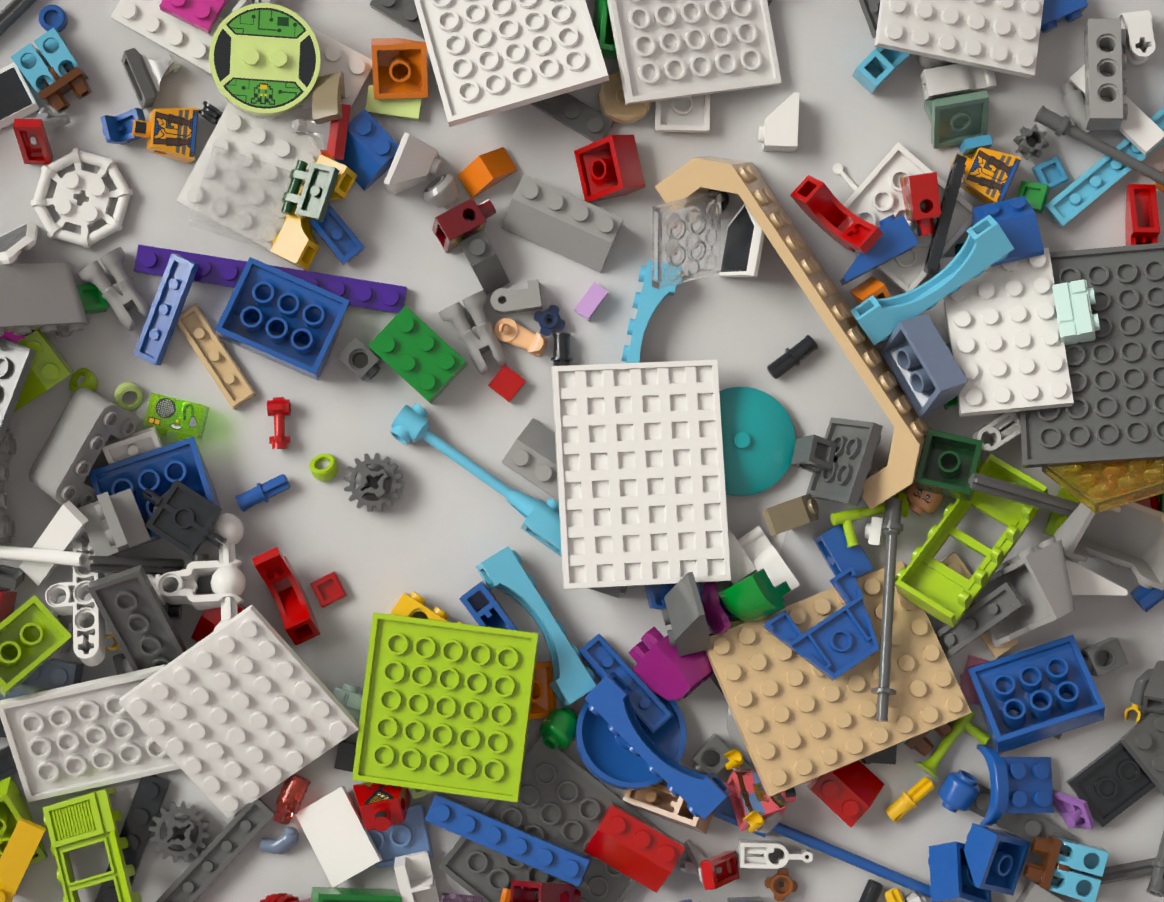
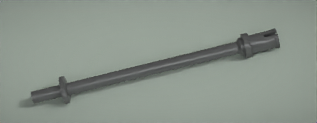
[1034,105,1164,186]
[871,498,904,722]

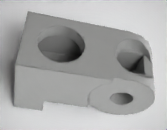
[490,279,543,314]

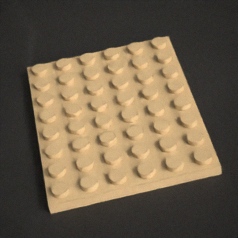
[705,561,971,798]

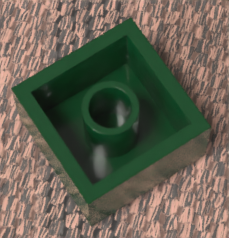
[915,429,985,502]

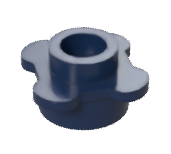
[534,305,565,336]

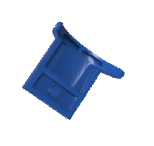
[977,744,1054,827]

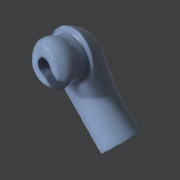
[259,827,299,855]

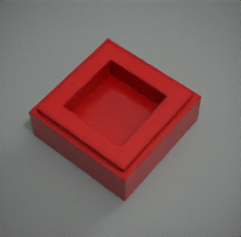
[488,364,526,403]
[310,571,348,608]

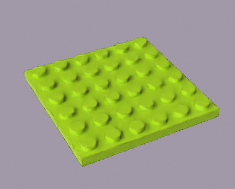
[352,612,540,802]

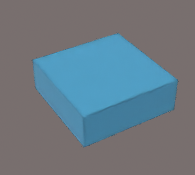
[959,134,993,155]
[1032,155,1070,190]

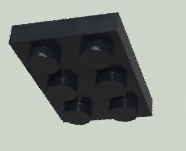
[1066,741,1155,827]

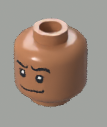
[905,481,945,516]

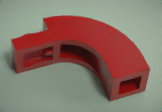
[790,175,883,254]
[252,547,320,646]

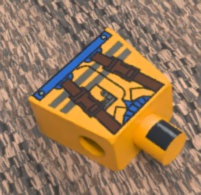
[132,108,199,164]
[950,147,1022,204]

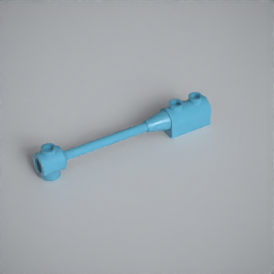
[390,403,562,557]

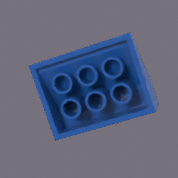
[215,257,350,381]
[89,437,223,547]
[968,635,1105,754]

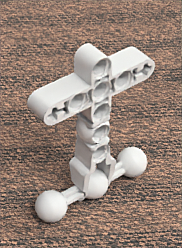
[45,513,246,666]

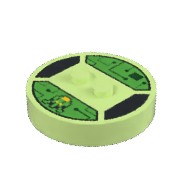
[209,3,321,117]

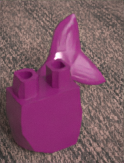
[629,582,731,701]

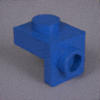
[101,108,145,145]

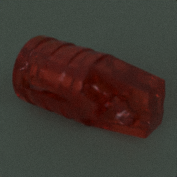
[273,774,311,825]

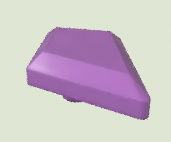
[1053,790,1095,829]

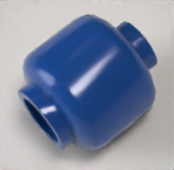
[938,770,980,813]

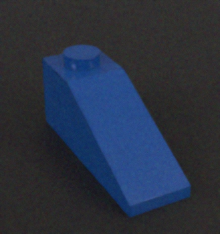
[840,214,919,286]
[459,580,519,631]

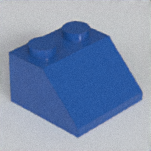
[335,109,399,191]
[971,196,1044,266]
[963,823,1031,895]
[928,841,992,902]

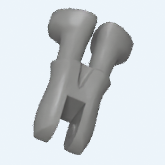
[77,247,151,331]
[438,290,507,375]

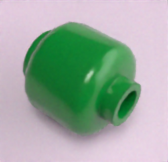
[539,708,578,749]

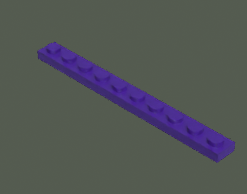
[134,244,407,314]

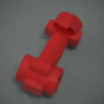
[267,397,291,449]

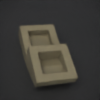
[312,71,345,124]

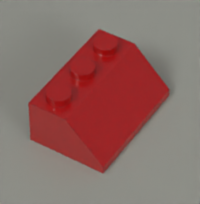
[584,802,685,893]

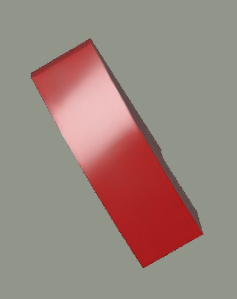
[1125,184,1160,246]

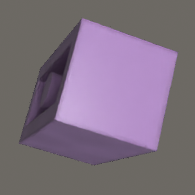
[574,282,608,321]

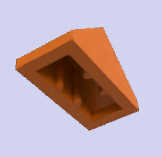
[457,147,518,199]

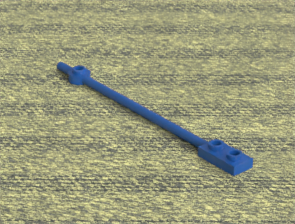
[713,796,931,898]

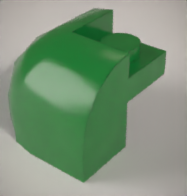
[718,568,791,622]

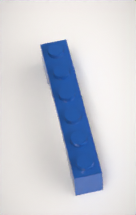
[584,672,732,820]
[425,793,593,887]

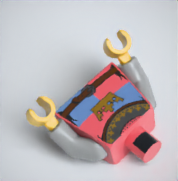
[724,749,796,834]

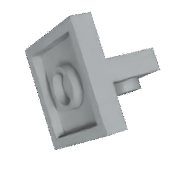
[77,488,151,556]

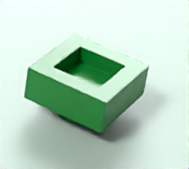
[1017,181,1050,214]
[77,284,108,314]

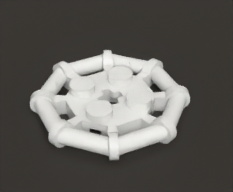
[30,148,133,249]

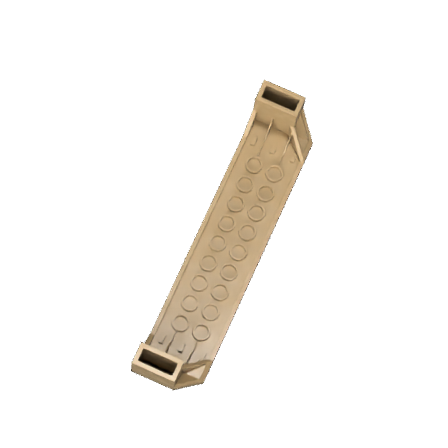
[655,156,932,510]

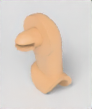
[494,318,547,357]

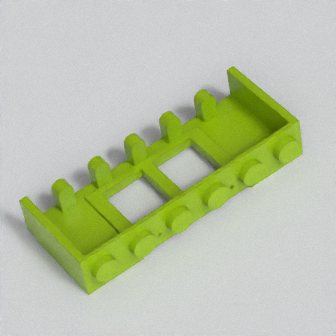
[895,454,1048,628]
[43,788,142,902]

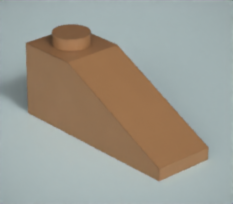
[623,784,715,834]

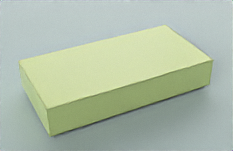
[365,85,423,121]

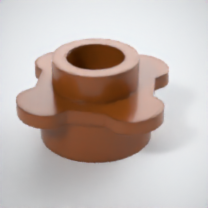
[765,868,798,901]

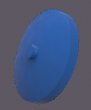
[575,690,687,790]

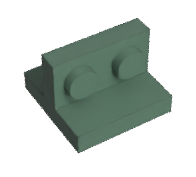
[925,90,989,149]

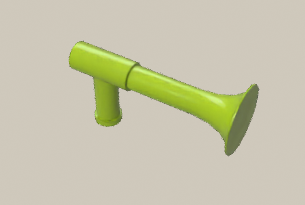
[830,490,909,548]
[915,709,990,780]

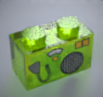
[143,393,210,440]

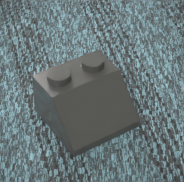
[661,572,712,657]

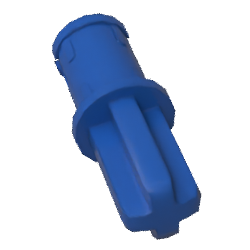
[235,474,290,512]

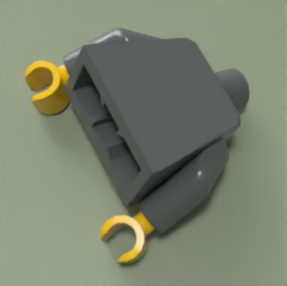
[1124,660,1164,723]

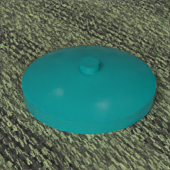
[719,387,796,496]

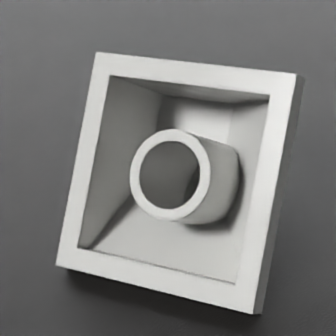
[384,132,441,195]

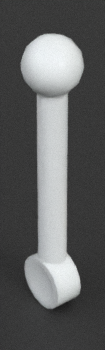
[832,163,858,191]

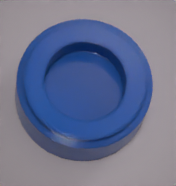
[39,5,68,33]

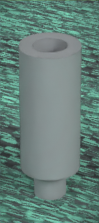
[1061,82,1095,134]

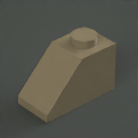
[762,493,820,537]

